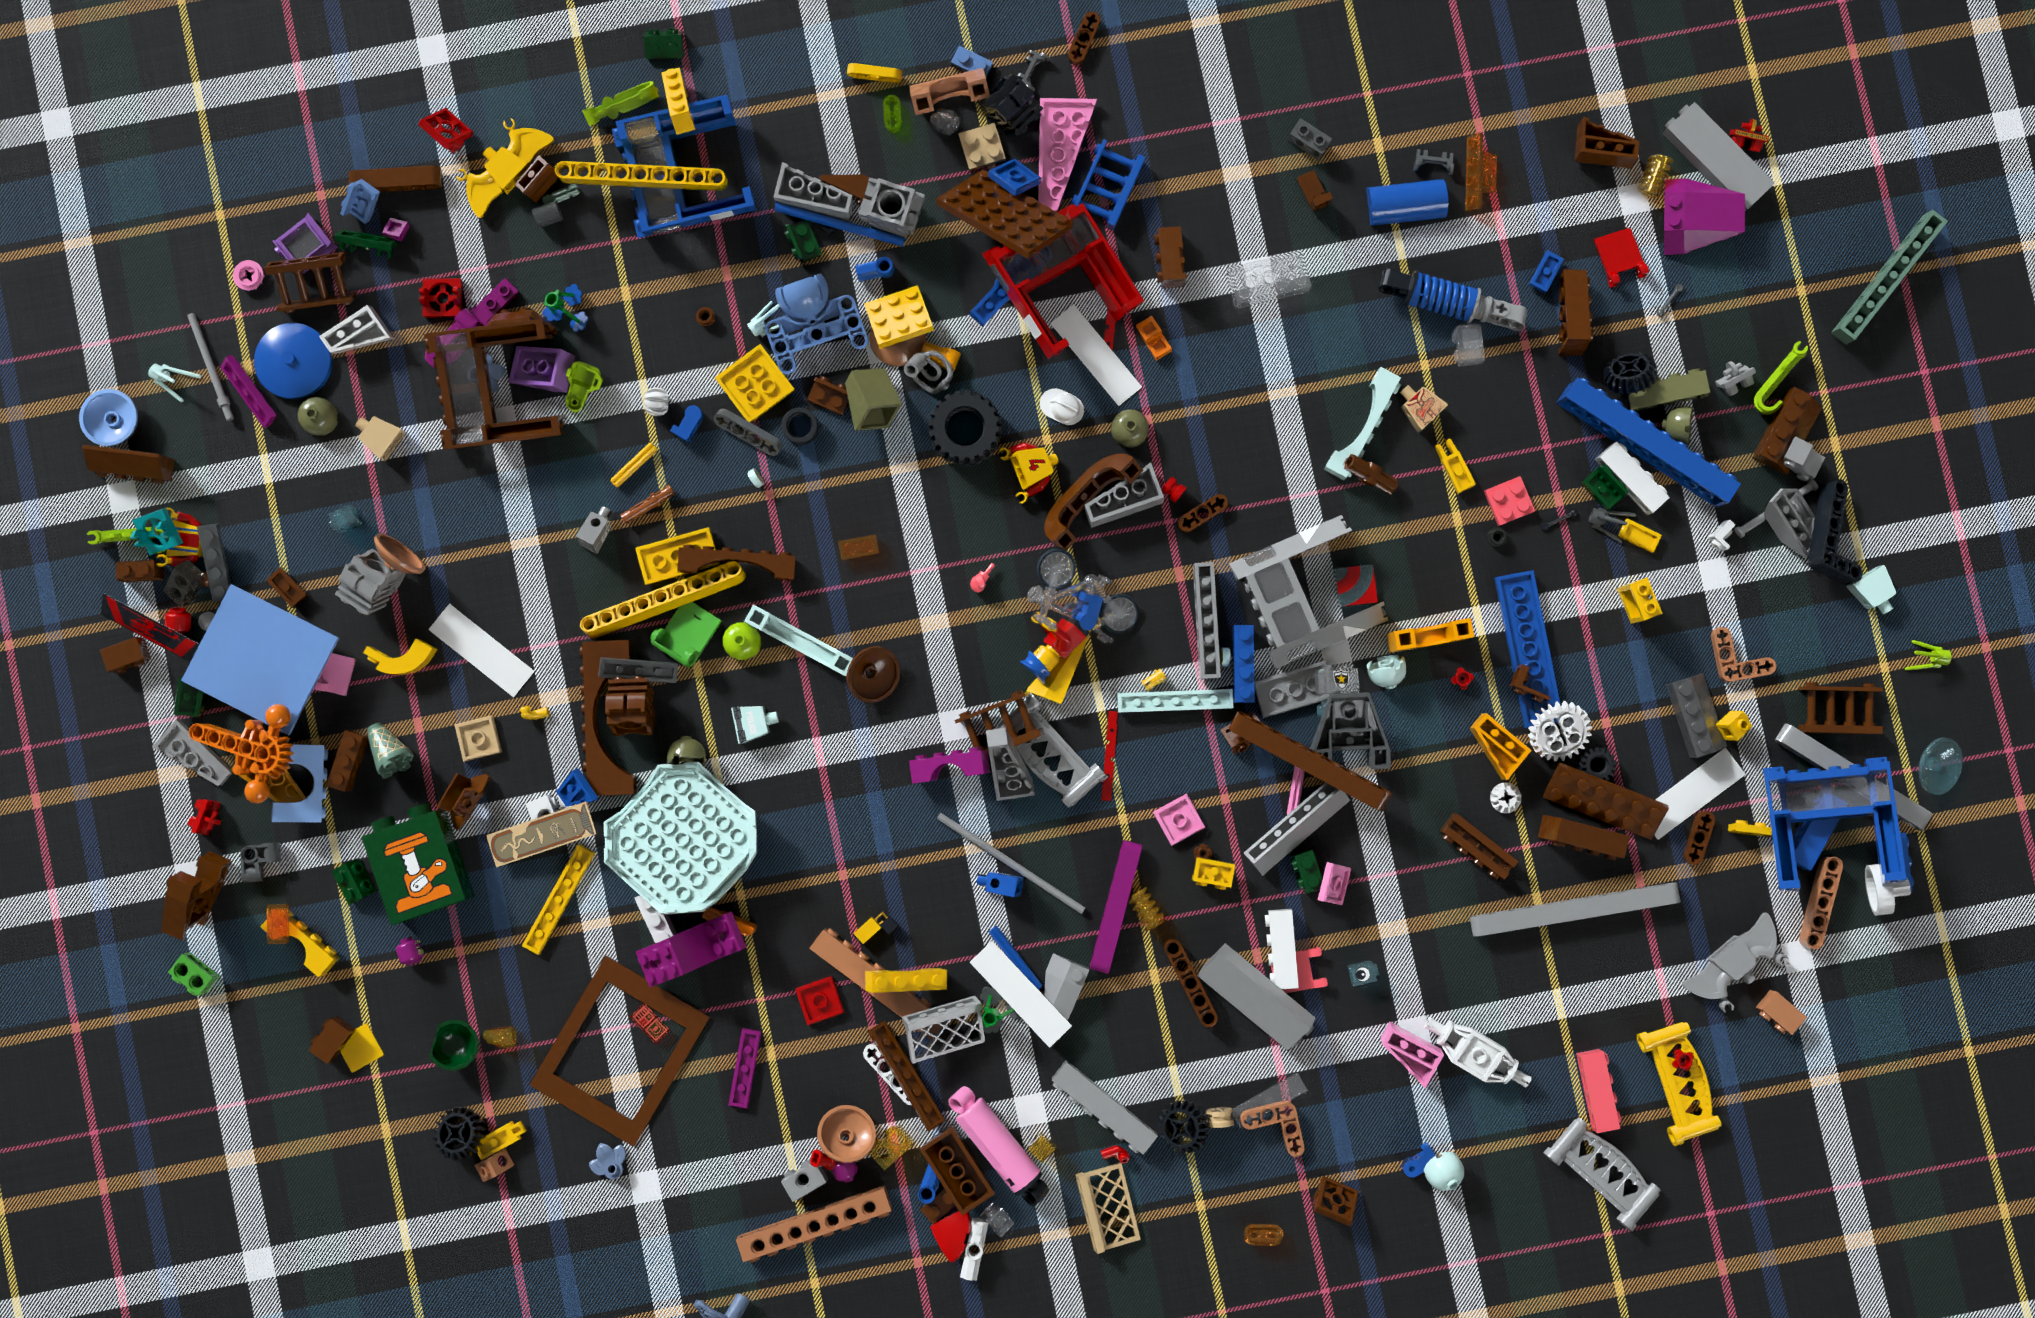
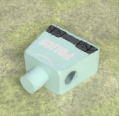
[731,706,779,744]

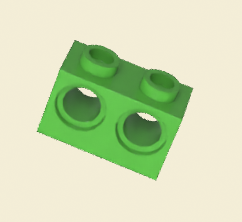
[168,952,220,996]

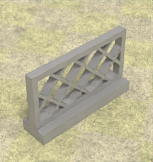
[902,996,985,1064]

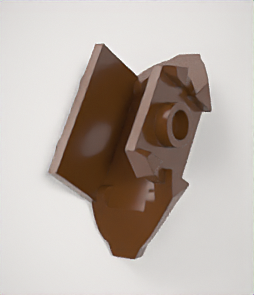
[437,773,490,831]

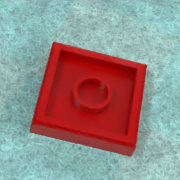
[795,976,845,1025]

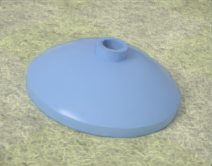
[79,389,138,446]

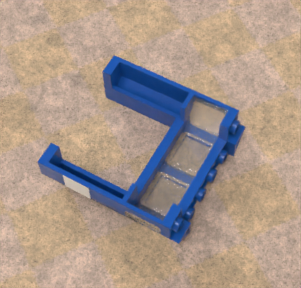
[612,95,756,238]
[1763,757,1907,892]

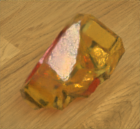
[483,1026,517,1048]

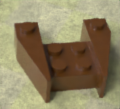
[161,851,231,941]

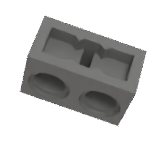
[1287,118,1332,161]

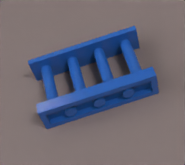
[1071,139,1145,231]

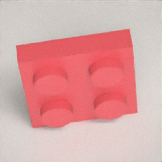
[1484,476,1535,526]

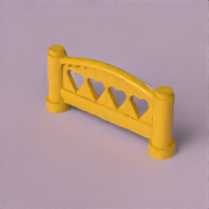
[1637,1022,1722,1146]

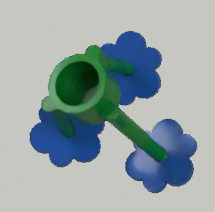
[542,284,588,332]

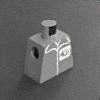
[576,506,612,554]

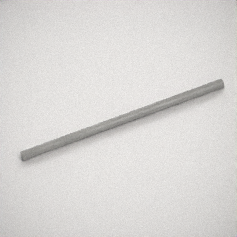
[937,813,1085,914]

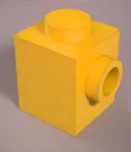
[1716,711,1753,741]

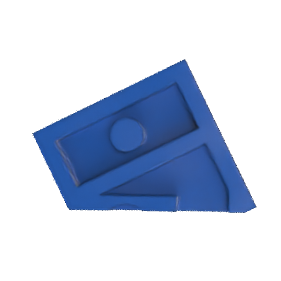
[556,768,598,807]

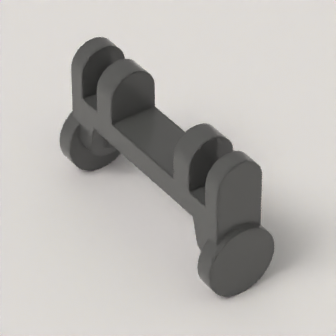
[1017,50,1050,93]
[1414,149,1454,175]

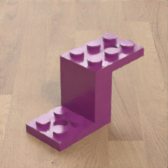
[636,911,747,987]

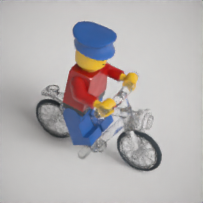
[1020,548,1139,684]

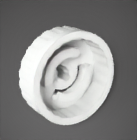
[1865,864,1911,916]

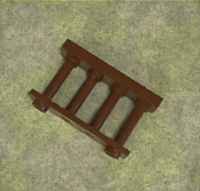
[264,252,356,313]
[1798,682,1883,734]
[954,690,1045,757]

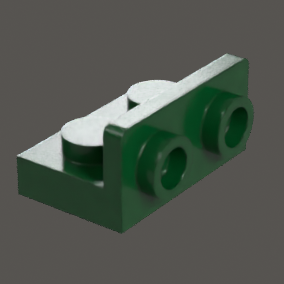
[784,220,822,264]

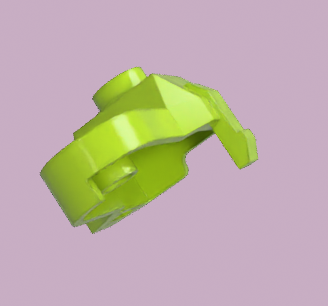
[565,361,603,412]

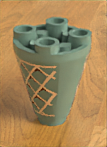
[367,723,414,779]

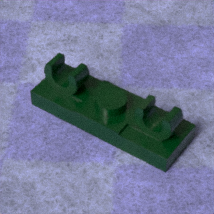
[335,229,398,259]

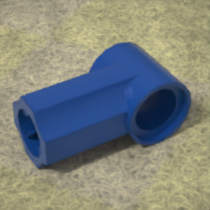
[855,257,895,282]
[918,1163,940,1204]

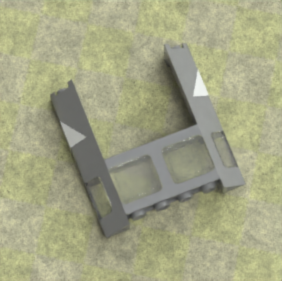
[1229,515,1388,669]

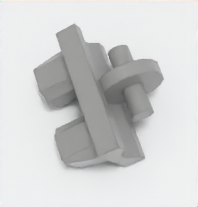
[1715,361,1756,396]

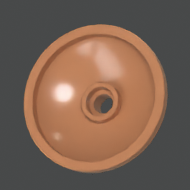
[869,327,926,367]
[374,533,426,574]
[817,1105,876,1163]

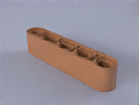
[1799,856,1843,949]

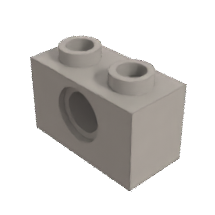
[781,1159,828,1202]

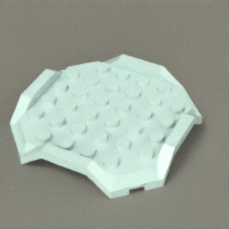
[604,762,757,915]

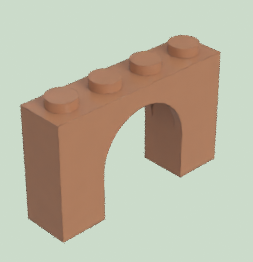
[909,68,990,115]

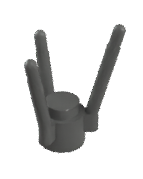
[1588,507,1636,543]

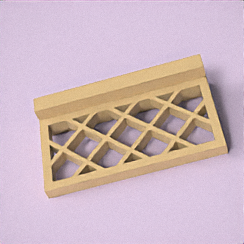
[1075,1163,1141,1254]

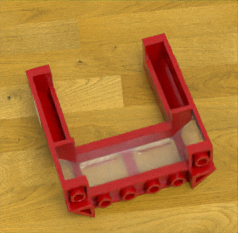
[982,203,1144,359]

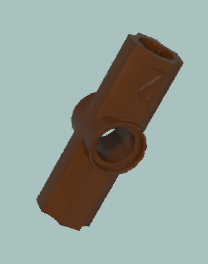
[1343,454,1398,494]

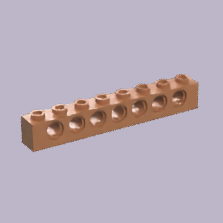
[736,1185,892,1263]

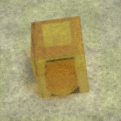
[1028,1132,1056,1163]

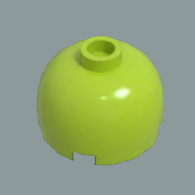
[723,622,761,660]

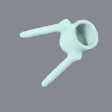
[747,301,780,337]
[148,364,201,402]

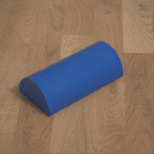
[1366,179,1448,226]

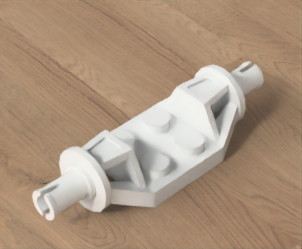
[1424,1017,1531,1088]

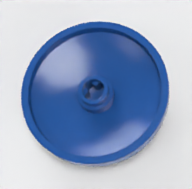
[254,323,332,399]

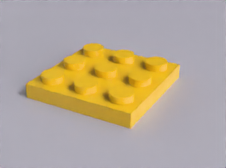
[864,285,934,349]
[715,344,795,423]

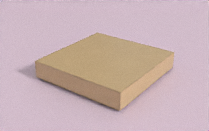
[454,715,502,762]

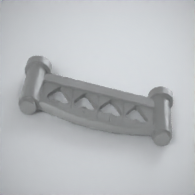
[996,692,1108,808]
[1543,1117,1661,1232]

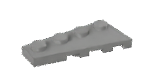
[152,719,233,786]

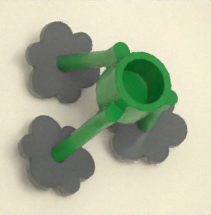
[980,987,1021,1033]

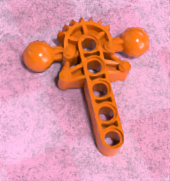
[189,704,294,804]

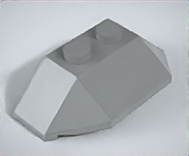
[1763,489,1815,558]

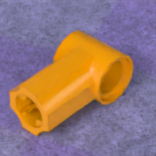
[921,342,961,372]

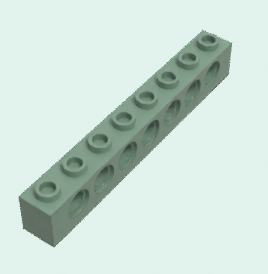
[1831,209,1948,344]

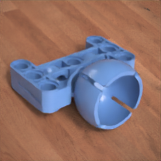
[765,273,868,374]

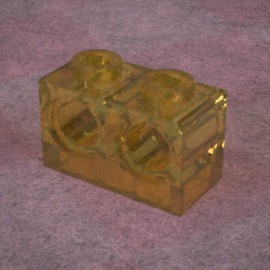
[869,1124,914,1171]

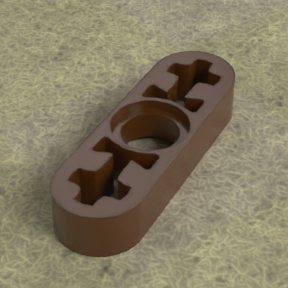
[1068,11,1100,65]
[1178,494,1228,533]
[1683,811,1715,865]

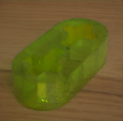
[883,95,902,133]

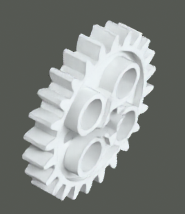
[1528,701,1592,761]

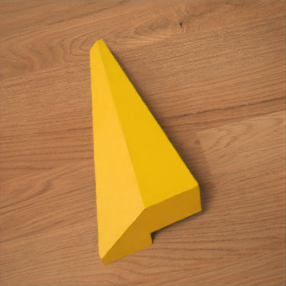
[1027,630,1091,704]

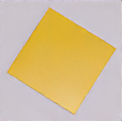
[341,1023,384,1073]

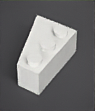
[319,305,394,354]

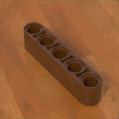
[348,165,442,192]
[1164,939,1218,1028]

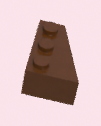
[1575,117,1639,169]
[1154,226,1187,289]

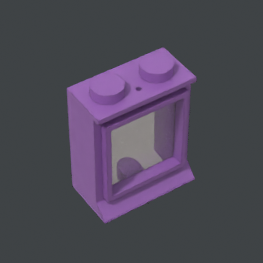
[273,213,338,274]

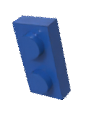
[1528,250,1564,294]

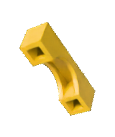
[661,68,695,135]
[260,908,340,977]
[865,968,947,993]

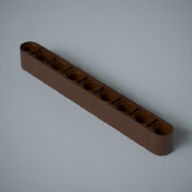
[1229,711,1392,811]

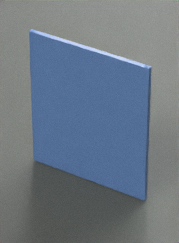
[181,584,339,735]

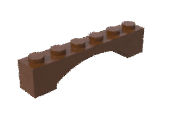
[677,545,795,581]

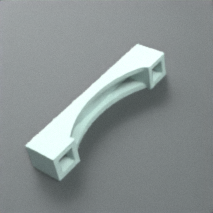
[1324,367,1401,480]
[744,605,853,676]

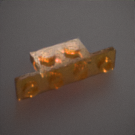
[1465,132,1497,211]

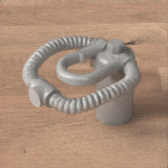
[904,351,953,394]

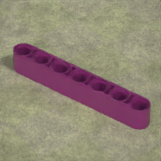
[1089,840,1142,974]

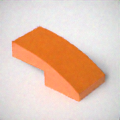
[1136,316,1172,361]

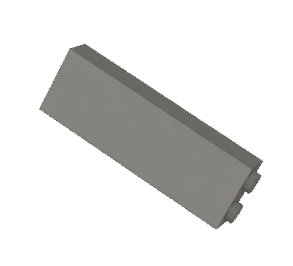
[1662,102,1775,211]
[1198,943,1315,1050]

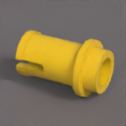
[1141,669,1167,691]

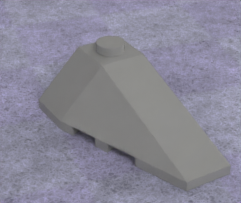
[1044,953,1089,1040]

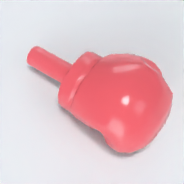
[970,563,995,593]

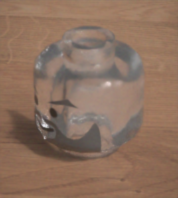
[930,108,960,135]

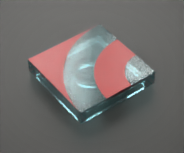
[1334,564,1378,607]

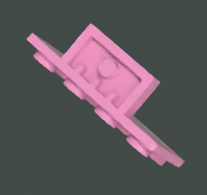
[314,653,356,696]

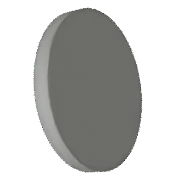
[198,612,215,631]

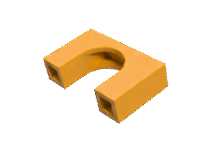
[1386,618,1474,653]

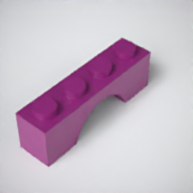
[909,747,991,784]

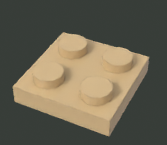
[958,123,1006,171]

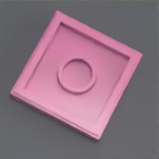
[1153,794,1205,846]
[1318,862,1351,905]

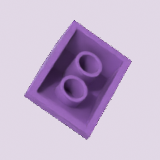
[509,346,575,393]

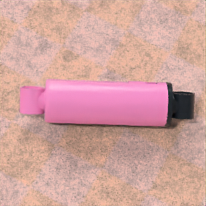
[948,1086,1049,1206]

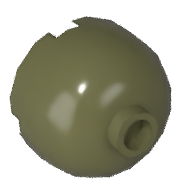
[297,397,338,436]
[1662,407,1693,445]
[1111,409,1149,448]
[667,736,706,766]

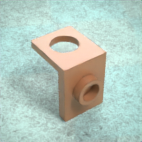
[475,1148,514,1182]

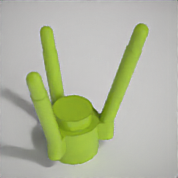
[1905,640,1951,671]

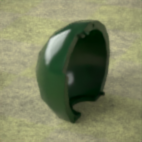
[429,1020,479,1071]

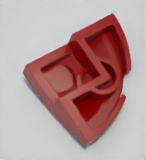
[930,1211,971,1263]

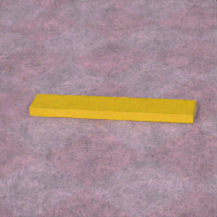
[522,844,596,955]

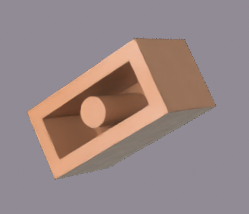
[1756,990,1807,1035]

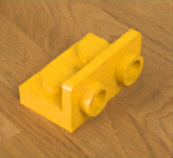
[1192,857,1235,890]

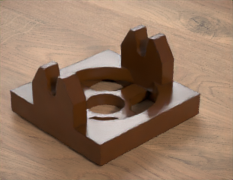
[1311,1176,1359,1226]

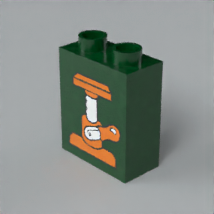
[361,803,475,925]

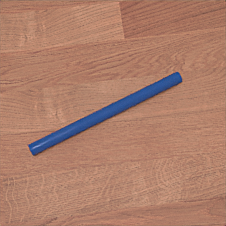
[774,202,905,247]

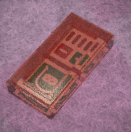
[630,1003,671,1044]

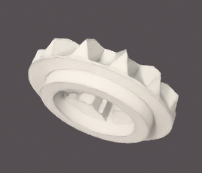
[1490,783,1522,813]

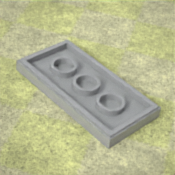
[1254,661,1336,718]

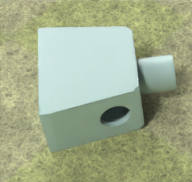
[1846,565,1896,614]

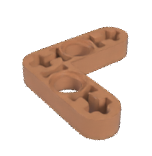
[1711,627,1776,682]
[1240,1100,1304,1157]

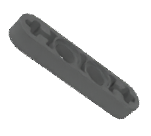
[714,409,783,456]

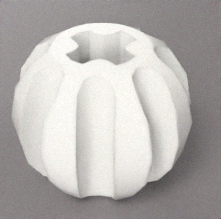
[645,387,668,416]

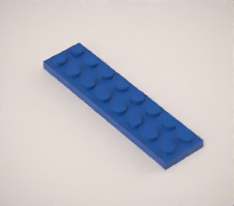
[1494,570,1561,728]

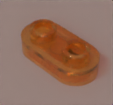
[1244,1224,1283,1246]

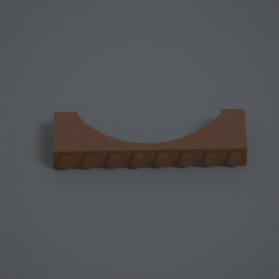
[580,640,637,796]

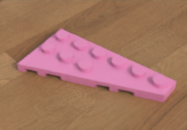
[1038,98,1097,212]

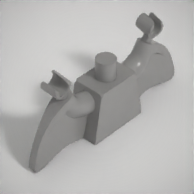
[1682,913,1789,1013]

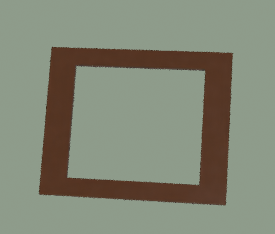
[530,956,710,1147]

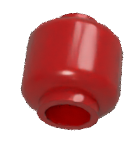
[165,607,191,635]

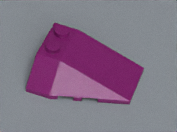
[1664,178,1745,255]

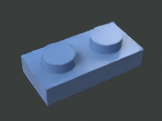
[951,46,993,77]

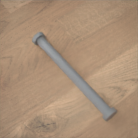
[1734,480,1818,538]

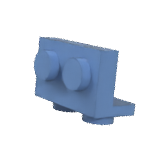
[340,179,380,224]

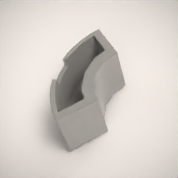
[1783,437,1825,481]

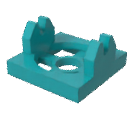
[130,508,183,555]

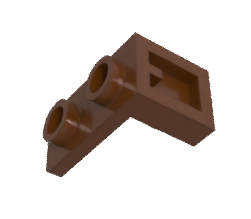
[1297,170,1333,212]
[1509,664,1550,703]

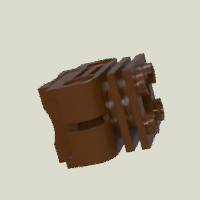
[605,676,655,736]

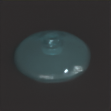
[1918,737,1963,795]

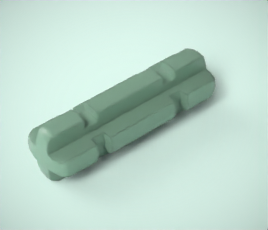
[542,184,579,205]

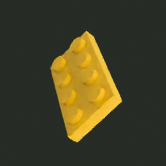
[635,527,720,585]

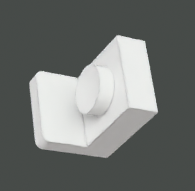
[1708,520,1735,551]

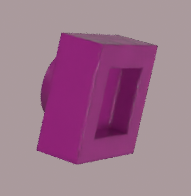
[382,218,409,241]

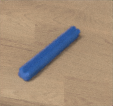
[989,926,1042,989]

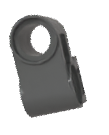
[240,842,281,883]

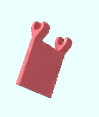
[1271,947,1328,993]

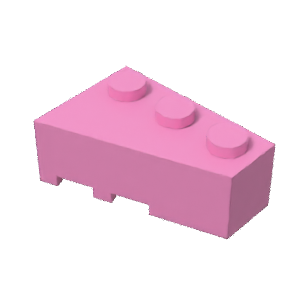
[1380,1021,1444,1088]

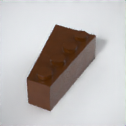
[1558,269,1594,356]
[1538,815,1630,861]

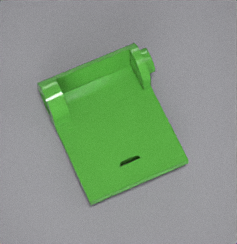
[650,602,722,668]

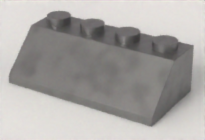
[1666,673,1727,758]

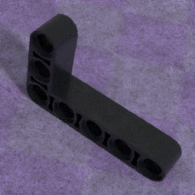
[1808,479,1863,584]

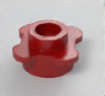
[1451,667,1474,690]
[1672,1049,1693,1071]

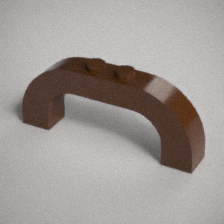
[1044,454,1144,551]

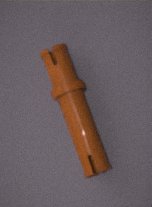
[620,484,676,525]

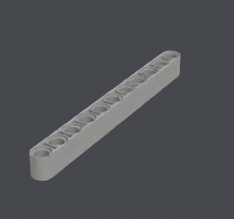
[1470,883,1681,936]

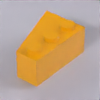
[1469,713,1532,780]

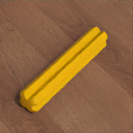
[610,443,657,487]

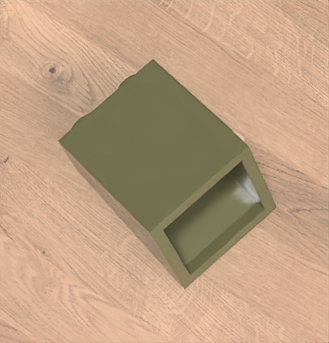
[845,368,902,431]

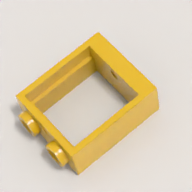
[1616,577,1662,624]

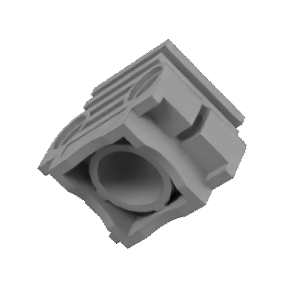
[858,177,925,237]
[335,549,406,615]

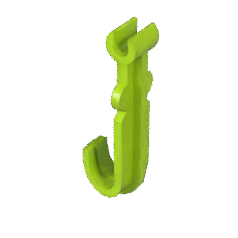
[582,81,660,126]
[1754,341,1808,415]
[87,527,169,554]

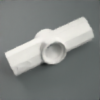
[960,1218,989,1281]

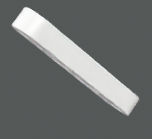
[863,1043,911,1105]

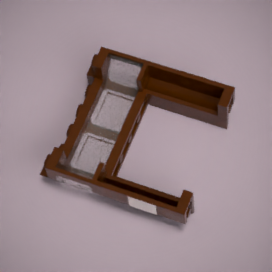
[424,319,565,449]

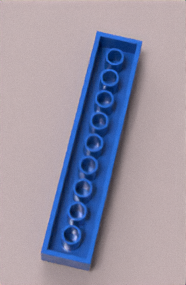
[1556,378,1741,508]

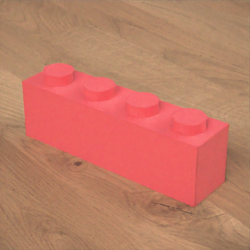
[1576,1049,1621,1133]

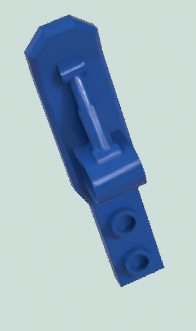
[969,246,1052,327]

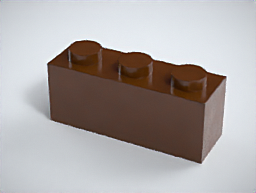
[326,730,369,791]

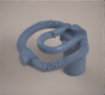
[693,1293,750,1318]

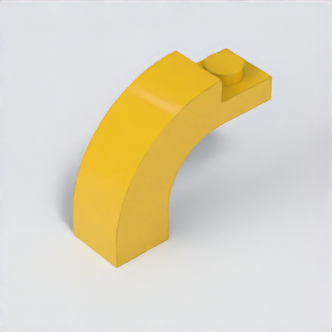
[363,639,437,675]

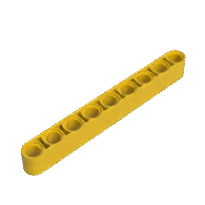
[555,161,728,191]
[580,561,746,639]

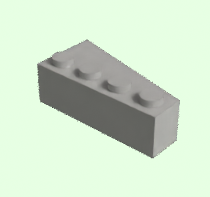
[1085,463,1164,528]
[986,728,1035,801]

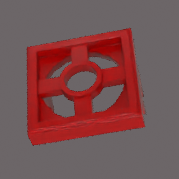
[418,108,473,154]
[419,278,462,318]

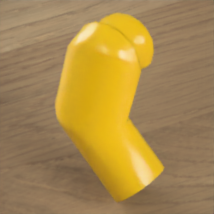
[520,706,550,720]

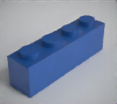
[1232,625,1255,703]
[1793,792,1848,871]

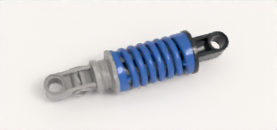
[1378,269,1528,331]

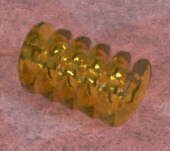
[1638,154,1673,198]
[1128,887,1166,931]

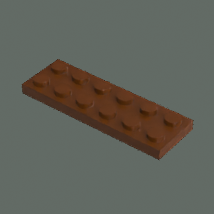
[1543,763,1669,840]

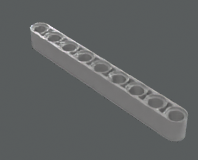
[1775,724,1933,831]

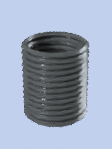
[532,201,563,228]

